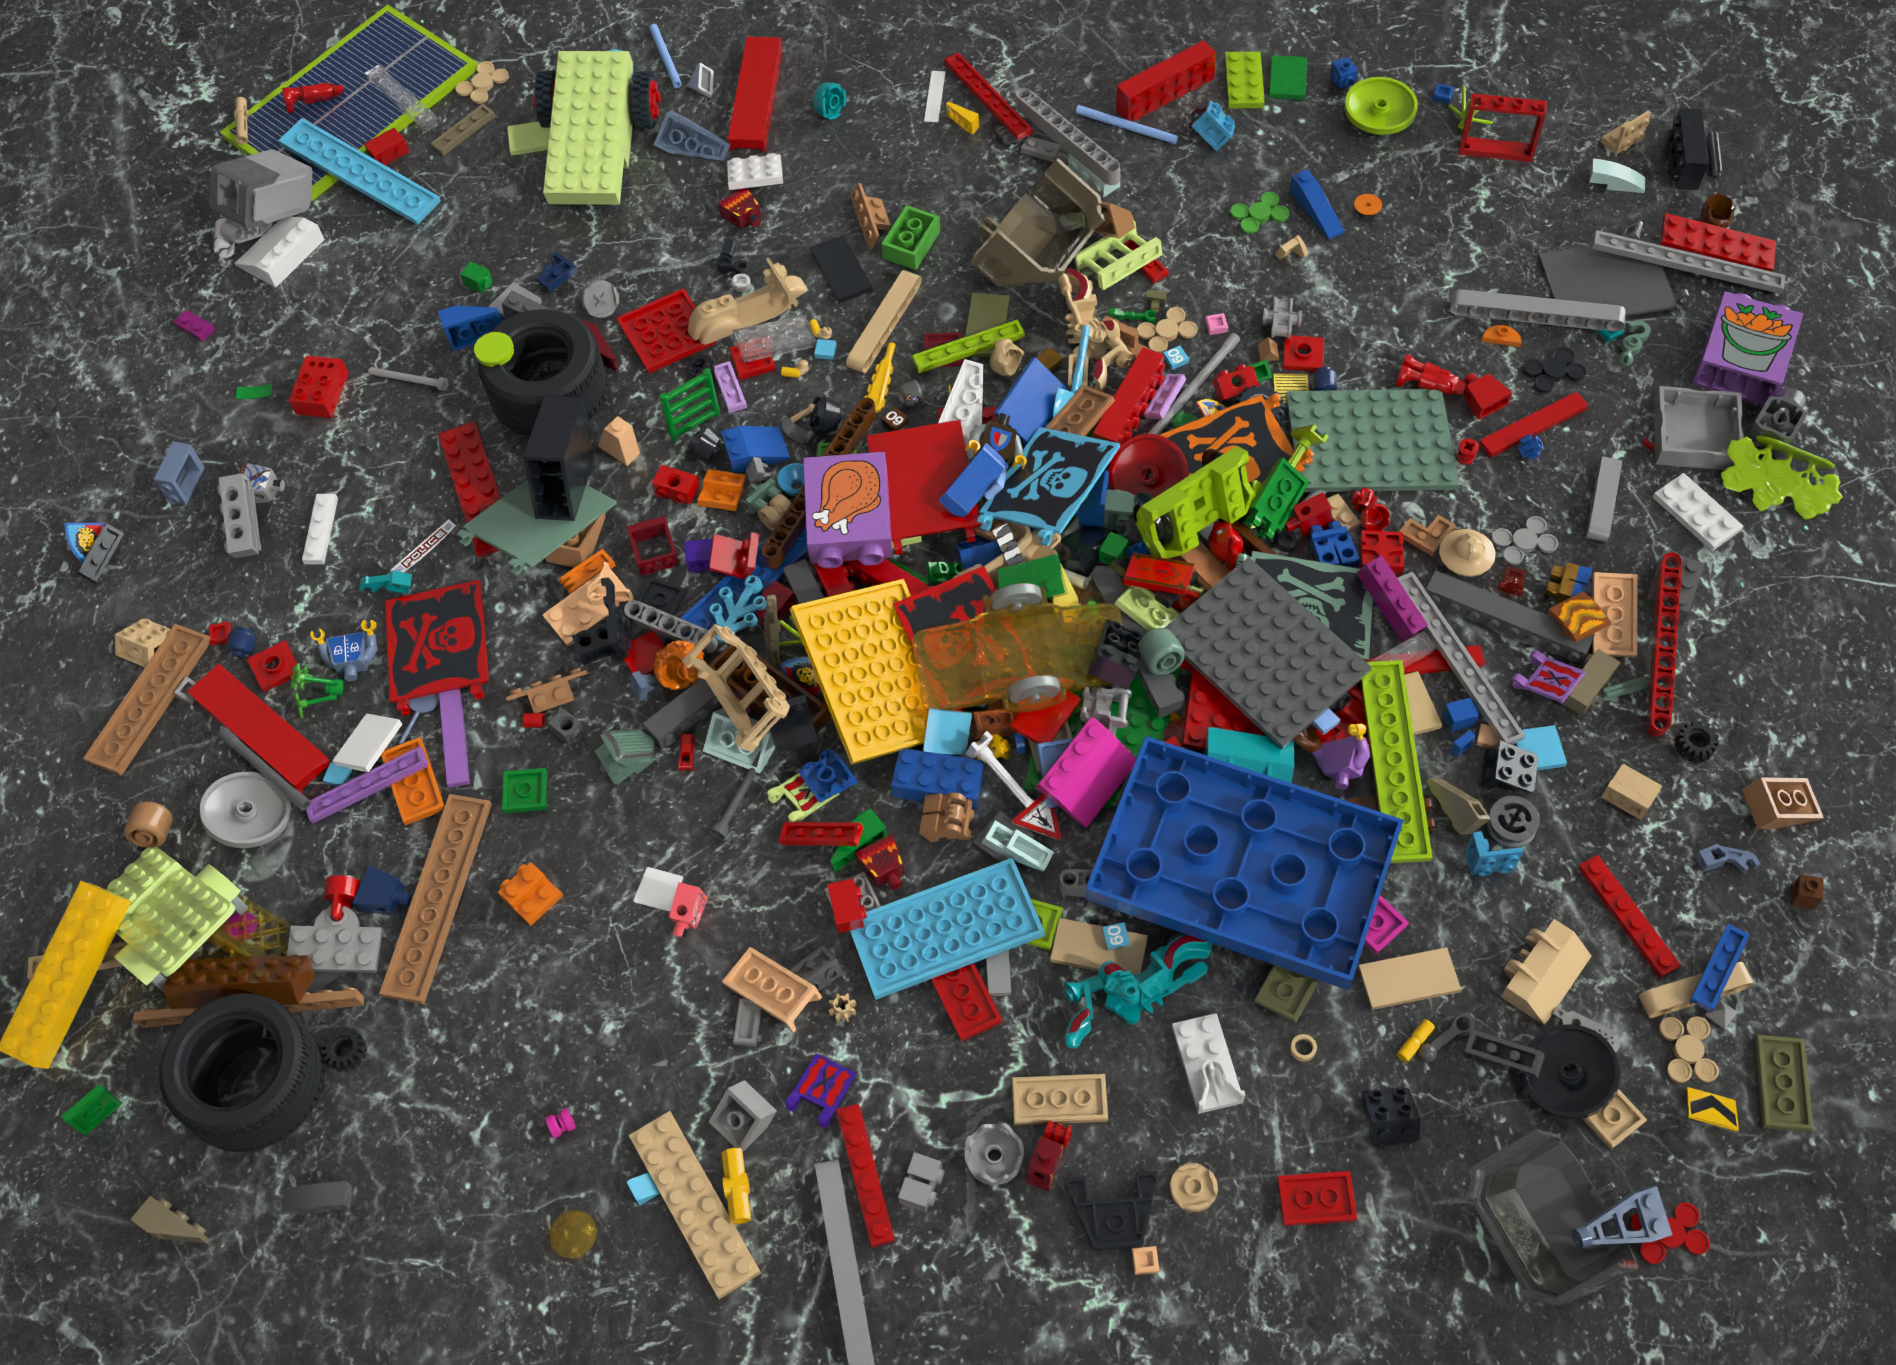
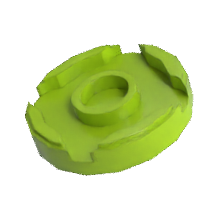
[474,332,514,367]

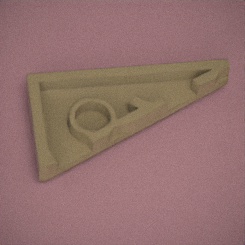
[763,595,781,668]

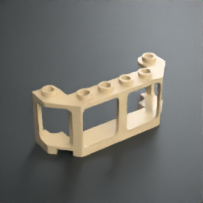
[682,624,790,752]

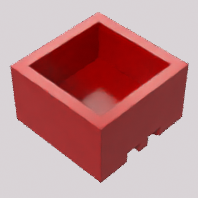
[1358,530,1404,578]

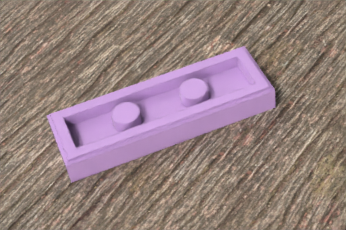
[713,361,747,413]
[1144,374,1186,419]

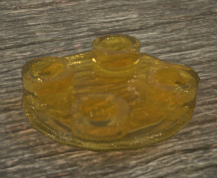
[549,1210,598,1259]

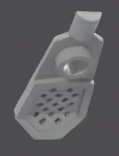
[1553,1007,1620,1053]

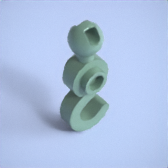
[1617,320,1651,367]

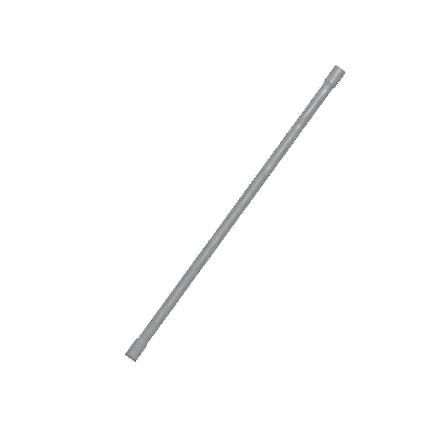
[1060,333,1240,539]

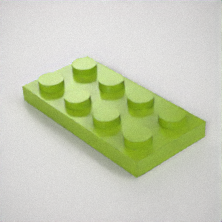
[1225,51,1265,108]

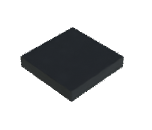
[634,577,687,620]

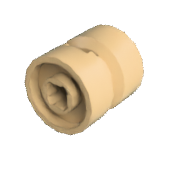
[758,494,791,531]

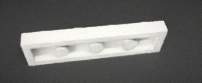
[302,494,338,564]

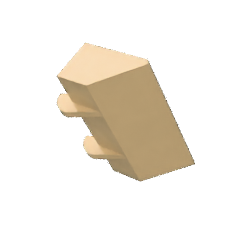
[1501,919,1591,1025]

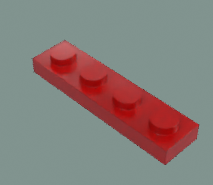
[778,822,864,846]

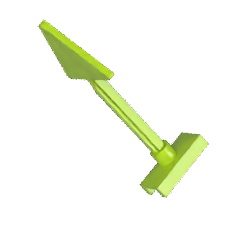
[1249,424,1329,529]

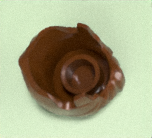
[1700,192,1735,228]

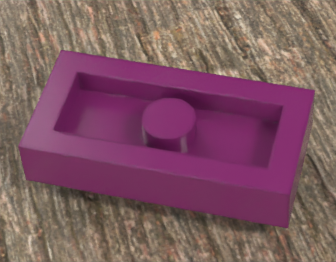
[173,310,215,342]

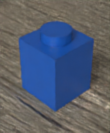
[1443,698,1479,732]

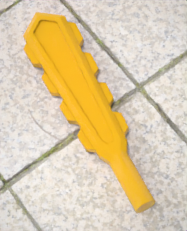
[864,342,896,413]

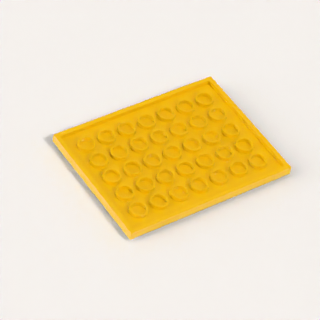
[790,579,942,764]

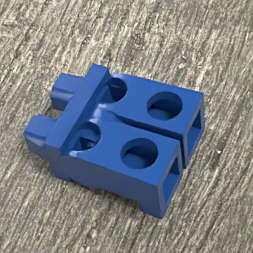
[1309,521,1360,568]

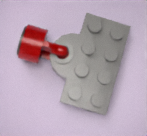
[287,874,382,973]

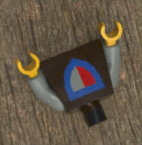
[965,413,1027,469]

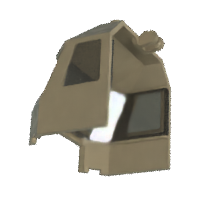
[970,158,1105,287]

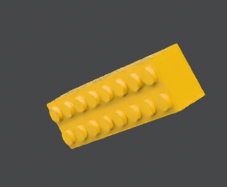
[0,881,132,1069]

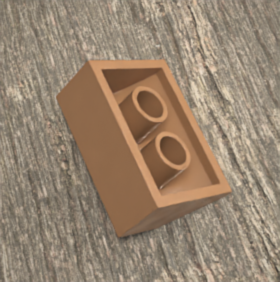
[1078,201,1135,239]

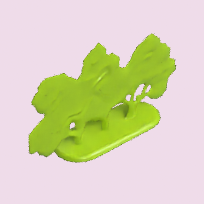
[1721,436,1843,520]

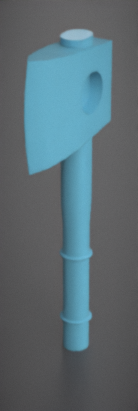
[1053,325,1090,418]

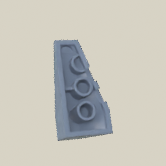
[654,111,731,161]

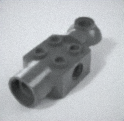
[1747,388,1808,460]

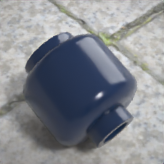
[1311,367,1338,391]
[226,627,256,658]

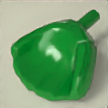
[1172,412,1199,429]

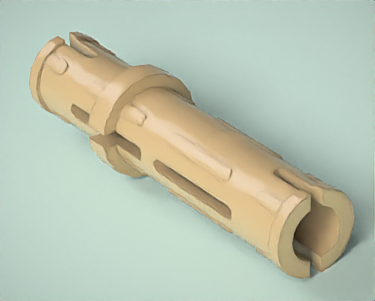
[234,97,249,144]

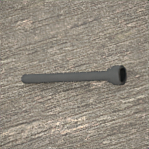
[710,751,761,840]

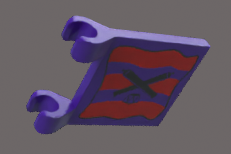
[785,1053,856,1128]

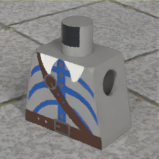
[239,463,285,503]

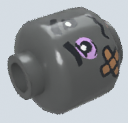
[897,380,927,408]

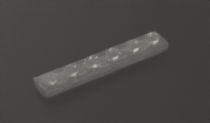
[365,65,441,132]

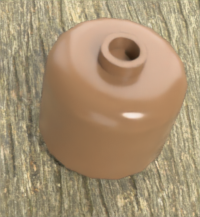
[124,801,173,848]

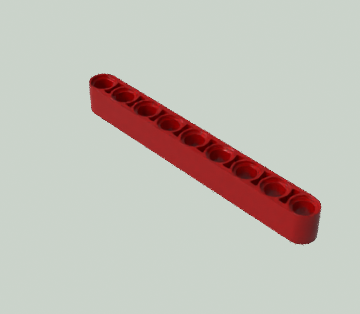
[1646,552,1682,737]

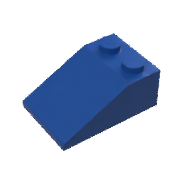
[438,306,502,351]
[721,426,790,474]

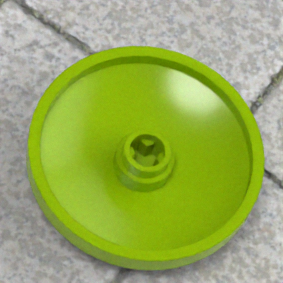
[1344,77,1418,135]

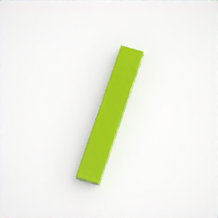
[912,319,1025,373]

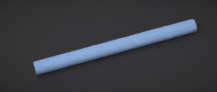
[1076,105,1178,144]

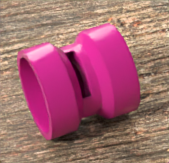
[545,1107,576,1139]

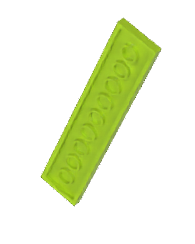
[1360,660,1433,863]

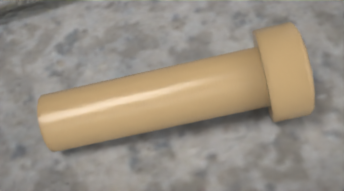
[790,404,814,423]

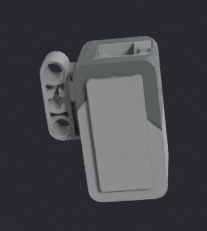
[209,149,312,243]

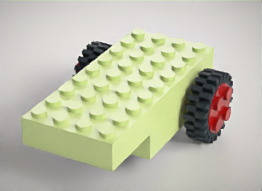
[533,51,661,205]

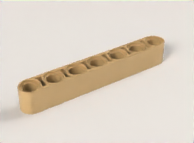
[846,270,922,374]

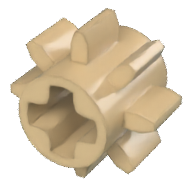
[829,993,856,1022]

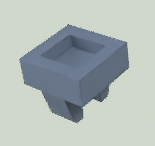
[630,671,655,701]

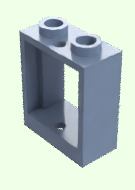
[154,442,205,505]

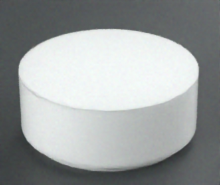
[732,274,751,292]

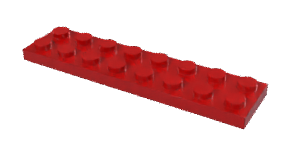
[438,421,501,558]

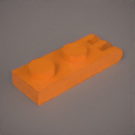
[559,549,616,594]

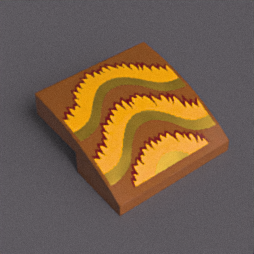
[1548,591,1611,642]

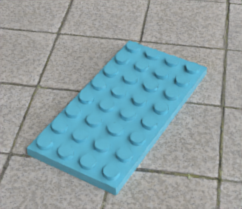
[850,858,1045,1000]

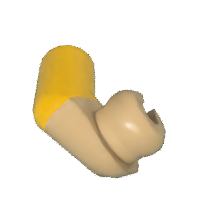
[808,319,832,340]
[781,360,809,378]

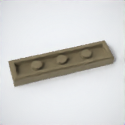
[430,104,495,156]

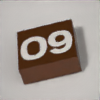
[881,407,909,431]

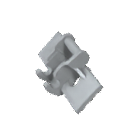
[1080,676,1131,737]

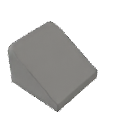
[174,676,196,705]

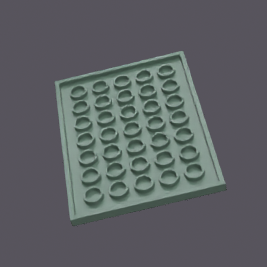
[1285,389,1460,492]

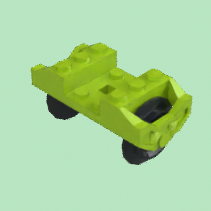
[1133,446,1256,559]

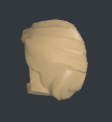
[989,338,1025,377]

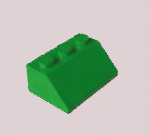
[998,554,1068,601]

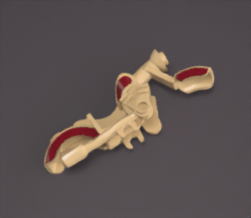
[1058,268,1137,392]

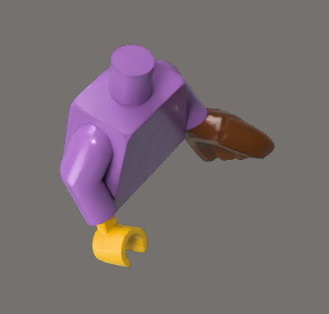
[1294,724,1370,790]

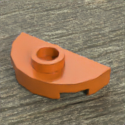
[1481,325,1521,347]

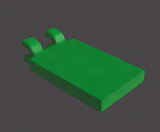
[1243,458,1309,539]

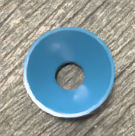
[777,463,805,496]

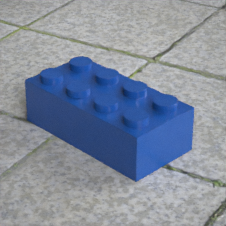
[891,749,985,810]

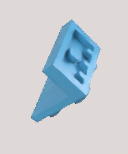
[1192,100,1235,151]
[1464,831,1524,876]

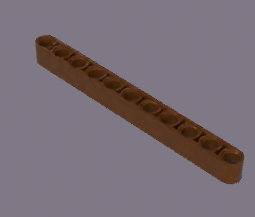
[762,397,876,569]

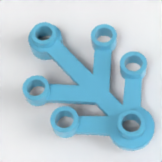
[709,575,766,643]

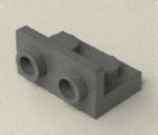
[789,945,843,991]

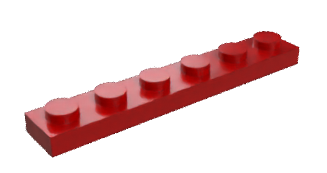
[1578,855,1681,979]
[836,1103,895,1248]

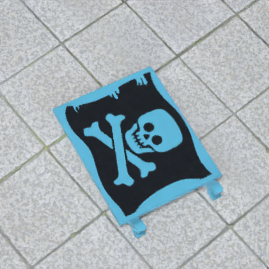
[977,427,1120,546]

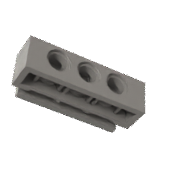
[217,473,261,558]

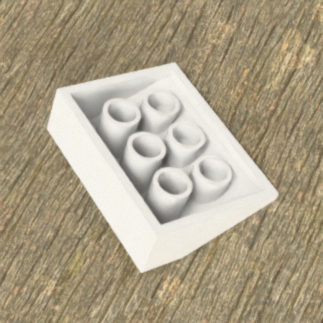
[235,217,324,287]

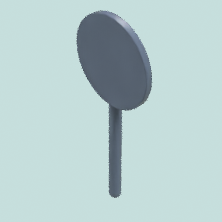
[399,693,440,744]

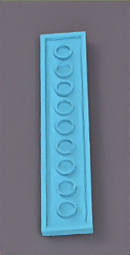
[278,118,441,225]

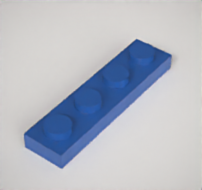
[1690,924,1750,1013]

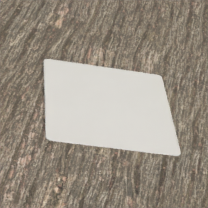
[634,867,683,911]

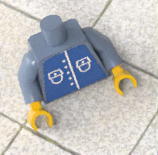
[311,620,377,681]

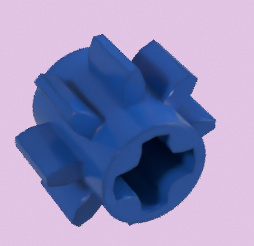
[1518,434,1544,460]

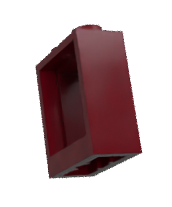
[626,516,680,576]

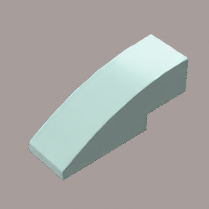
[1589,158,1645,193]
[981,820,1054,871]

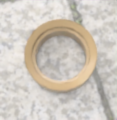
[1290,1034,1317,1062]

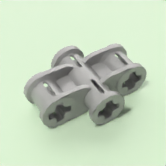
[1262,297,1302,339]

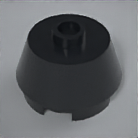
[809,396,842,434]
[685,423,722,462]

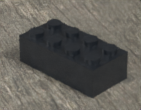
[1668,108,1709,190]

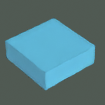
[814,339,837,360]
[323,762,352,786]

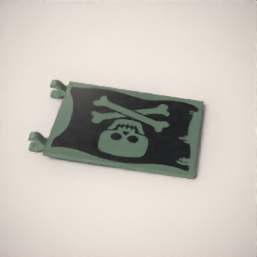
[1235,551,1373,661]

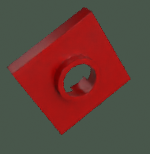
[1283,335,1324,372]
[247,640,302,692]

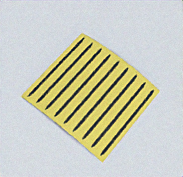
[1273,374,1309,403]

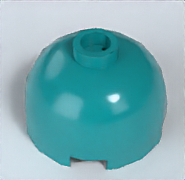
[812,82,846,119]

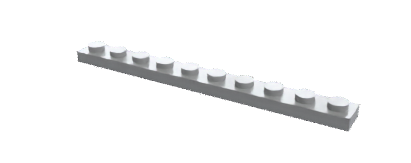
[1592,230,1785,294]
[1397,572,1525,745]

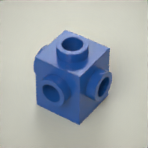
[1330,57,1358,89]

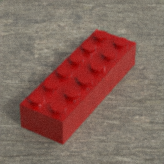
[1116,40,1216,122]
[1093,347,1166,463]

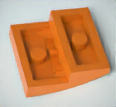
[697,469,746,511]

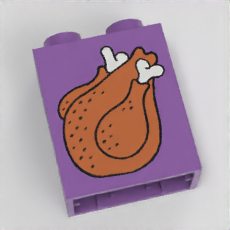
[804,452,893,568]

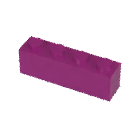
[1356,555,1428,642]

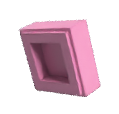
[1205,313,1228,335]

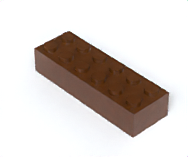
[708,644,831,748]
[162,954,315,1009]

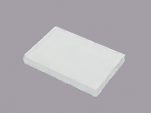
[333,713,402,772]

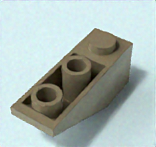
[1426,778,1490,834]
[130,1196,210,1244]

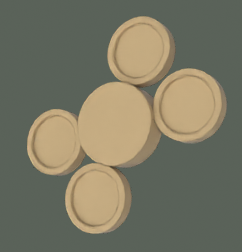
[456,61,509,104]
[1137,307,1197,353]
[1659,1016,1719,1083]

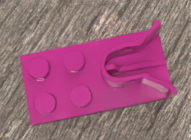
[1365,896,1409,955]

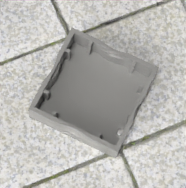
[1653,386,1744,470]

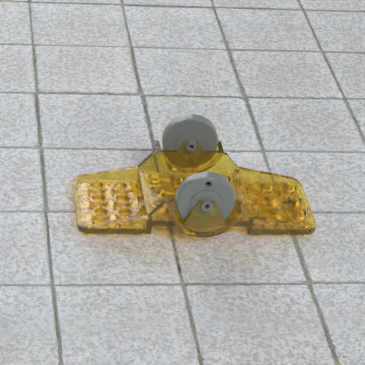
[912,583,1123,712]

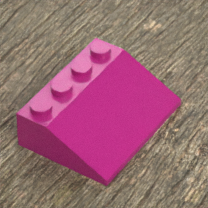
[1035,717,1137,828]

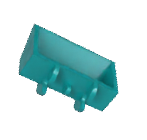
[1204,727,1294,783]

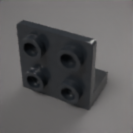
[763,695,818,754]

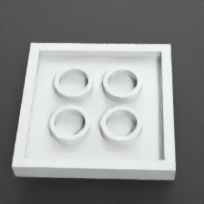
[727,153,783,190]

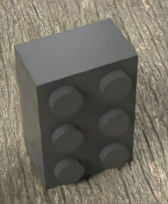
[1641,550,1705,625]

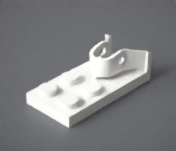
[1172,1013,1245,1114]

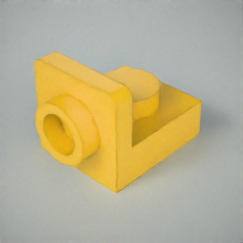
[975,734,1010,763]

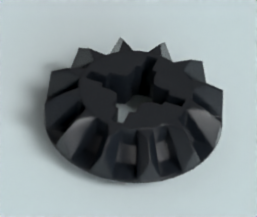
[686,355,715,380]

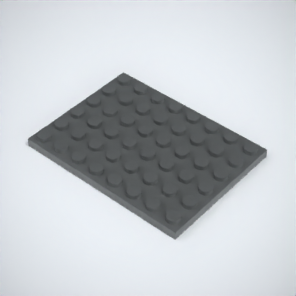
[1164,557,1372,749]

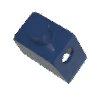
[353,866,411,914]

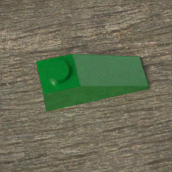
[830,808,887,873]

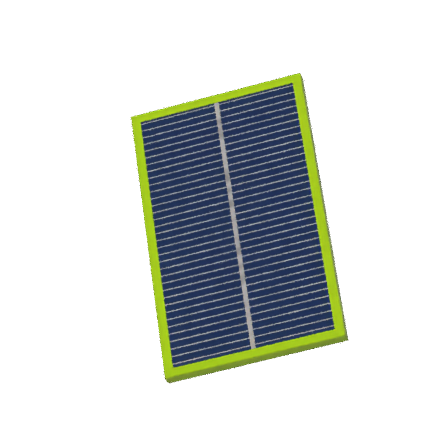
[220,5,478,201]

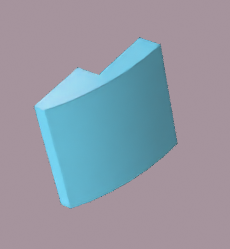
[923,708,972,755]

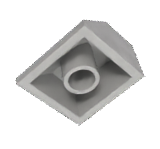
[709,1080,777,1152]

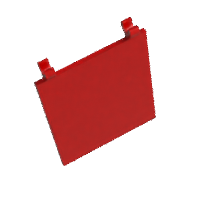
[867,420,981,555]

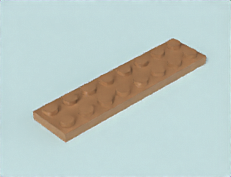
[83,624,211,776]

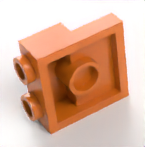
[498,862,563,926]

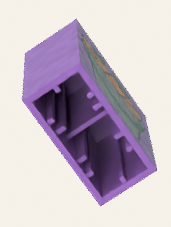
[1692,291,1803,406]

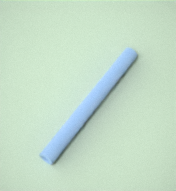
[649,24,682,88]

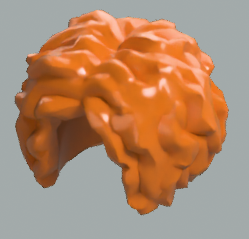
[654,640,707,690]

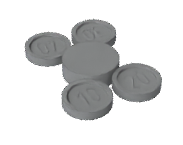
[1491,516,1558,565]

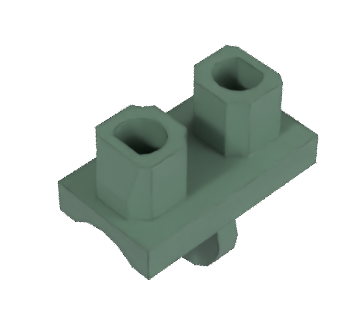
[746,478,782,514]

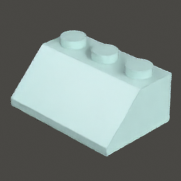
[703,708,775,773]

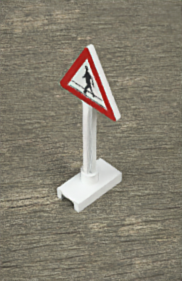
[965,731,1062,841]

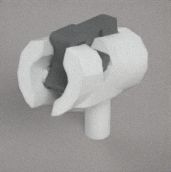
[212,218,235,258]

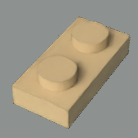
[1327,494,1360,532]

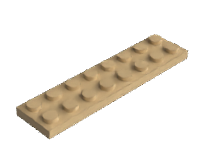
[629,1111,761,1299]

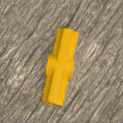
[722,1148,751,1224]

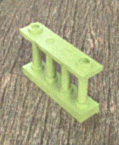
[1075,220,1162,290]

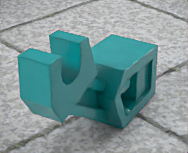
[359,570,412,594]

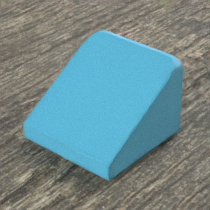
[627,1173,660,1205]

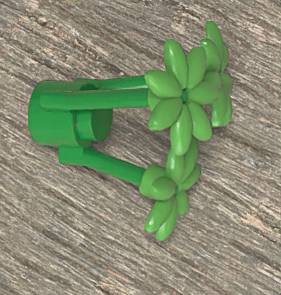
[290,663,343,718]

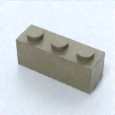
[1561,649,1621,716]

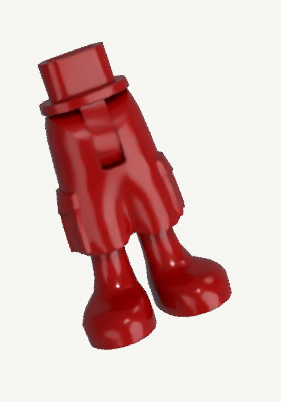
[282,83,344,113]
[1395,354,1466,396]

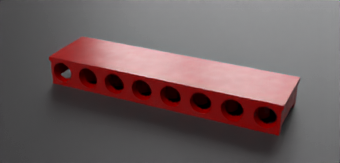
[728,37,783,152]
[187,664,330,793]

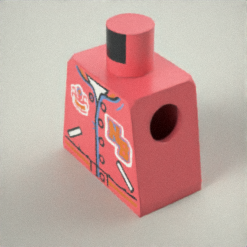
[669,882,708,939]

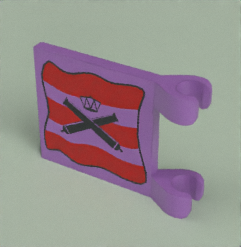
[1511,650,1585,703]

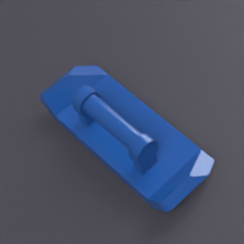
[939,443,1007,517]

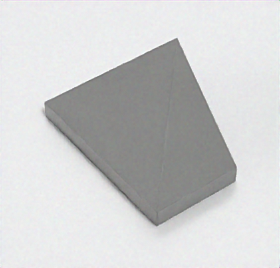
[687,63,714,98]

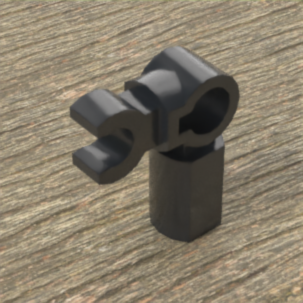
[716,239,747,274]

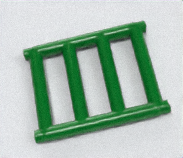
[659,368,720,441]

